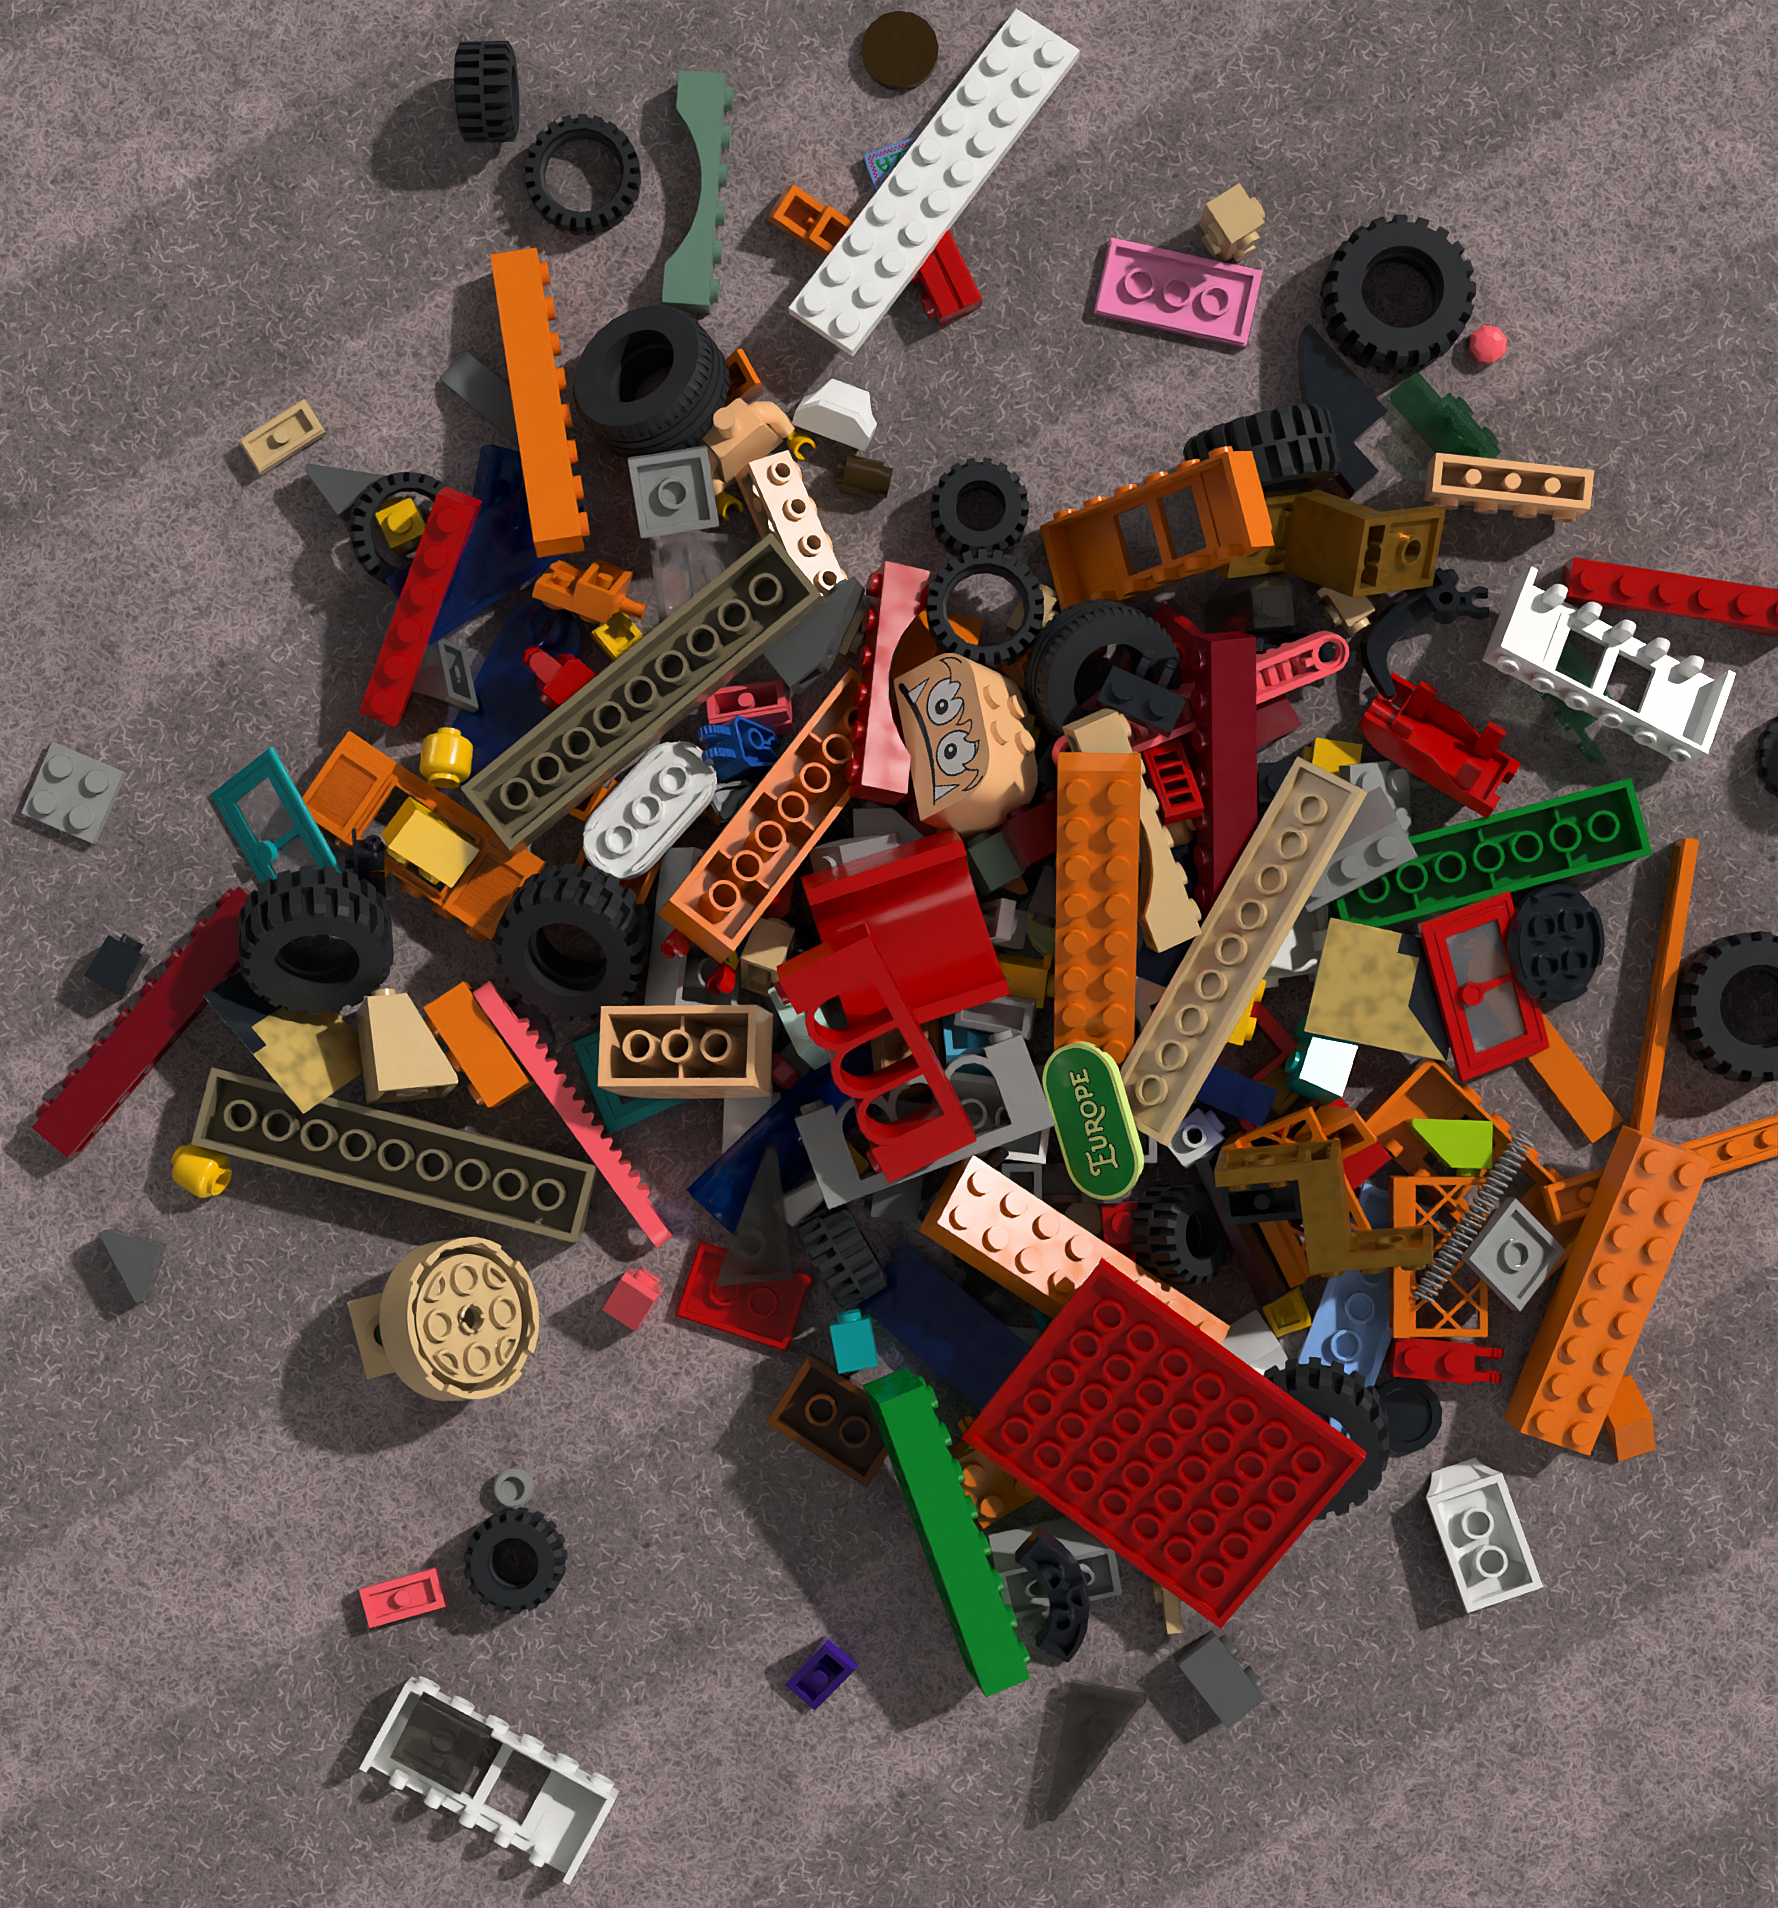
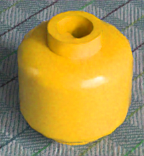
[419,727,473,789]
[171,1143,232,1198]

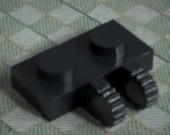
[1095,648,1187,738]

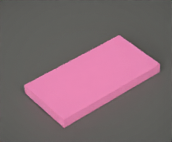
[1093,238,1263,349]

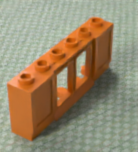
[1040,446,1274,610]
[302,731,549,943]
[1363,1057,1585,1292]

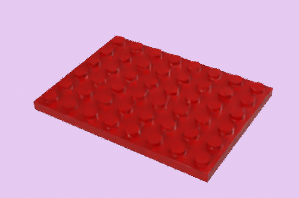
[961,1257,1367,1629]

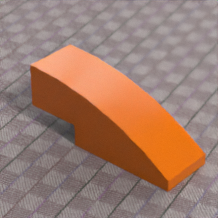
[766,184,853,258]

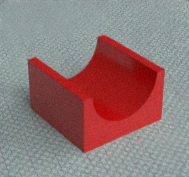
[801,828,1011,1040]

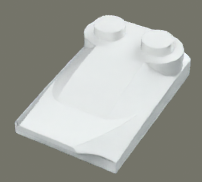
[1426,1457,1543,1613]

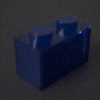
[1194,1064,1277,1128]

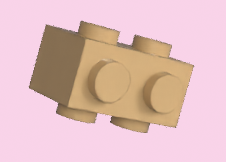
[1199,183,1265,262]

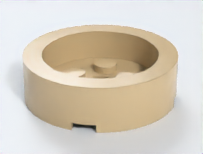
[379,1237,539,1401]

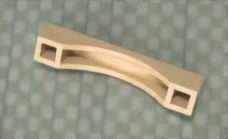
[1062,708,1202,953]

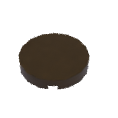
[861,11,939,90]

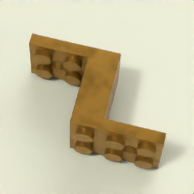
[1217,487,1446,598]
[1214,1139,1434,1278]

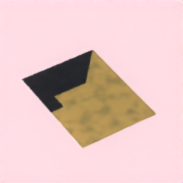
[1304,918,1473,1061]
[203,971,363,1114]

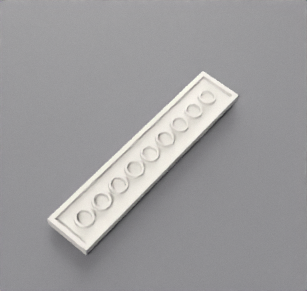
[788,8,1080,357]

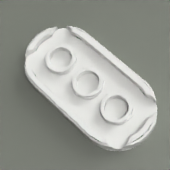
[583,741,717,880]

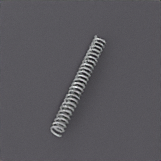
[1412,1130,1534,1302]

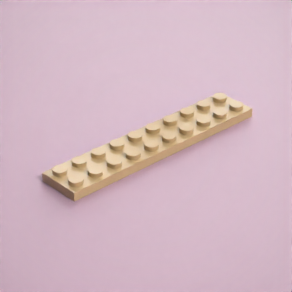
[1120,756,1367,1146]

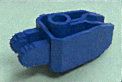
[696,715,782,782]

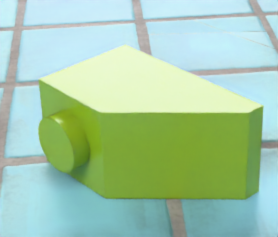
[1407,1119,1493,1177]

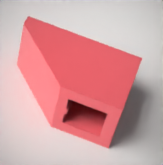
[602,1267,664,1332]

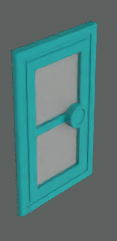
[211,747,343,883]

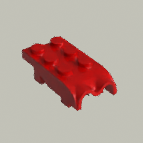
[1357,672,1521,819]

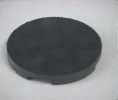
[1507,884,1605,1003]

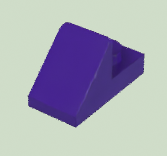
[785,1636,858,1710]

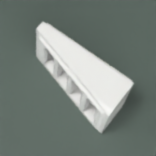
[773,1166,857,1227]

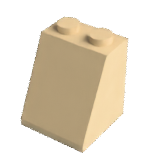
[356,989,458,1105]

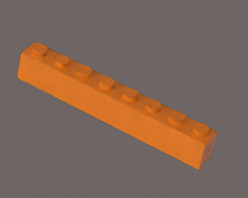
[490,247,590,558]

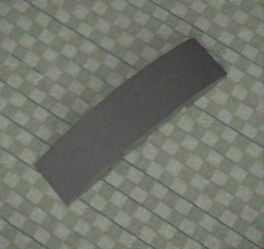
[440,350,581,465]

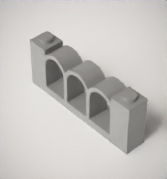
[794,1029,1055,1209]

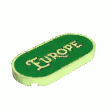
[1042,1041,1144,1200]

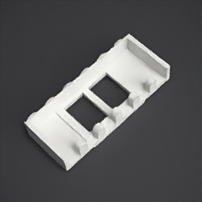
[1482,566,1736,766]
[359,1676,619,1885]

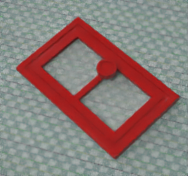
[1417,891,1550,1082]

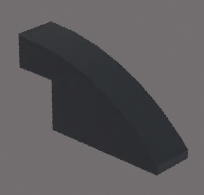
[1298,324,1388,499]

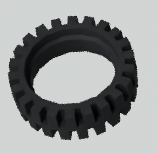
[524,114,641,236]
[348,472,468,589]
[926,549,1044,670]

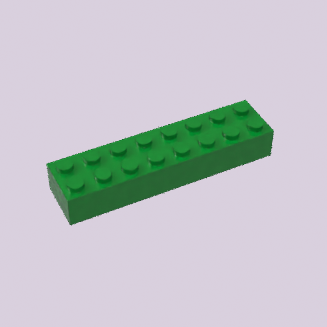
[1330,778,1653,928]
[863,1367,1031,1697]

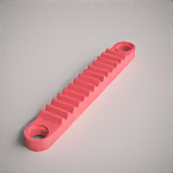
[1052,631,1349,767]
[473,981,673,1248]

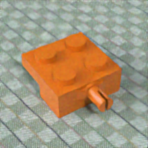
[532,558,647,624]
[949,1416,1039,1529]

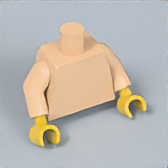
[698,398,816,521]

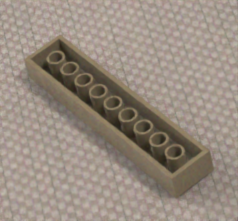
[461,533,826,853]
[191,1067,599,1243]

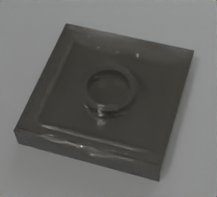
[390,1691,494,1795]

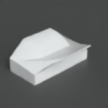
[792,378,877,451]

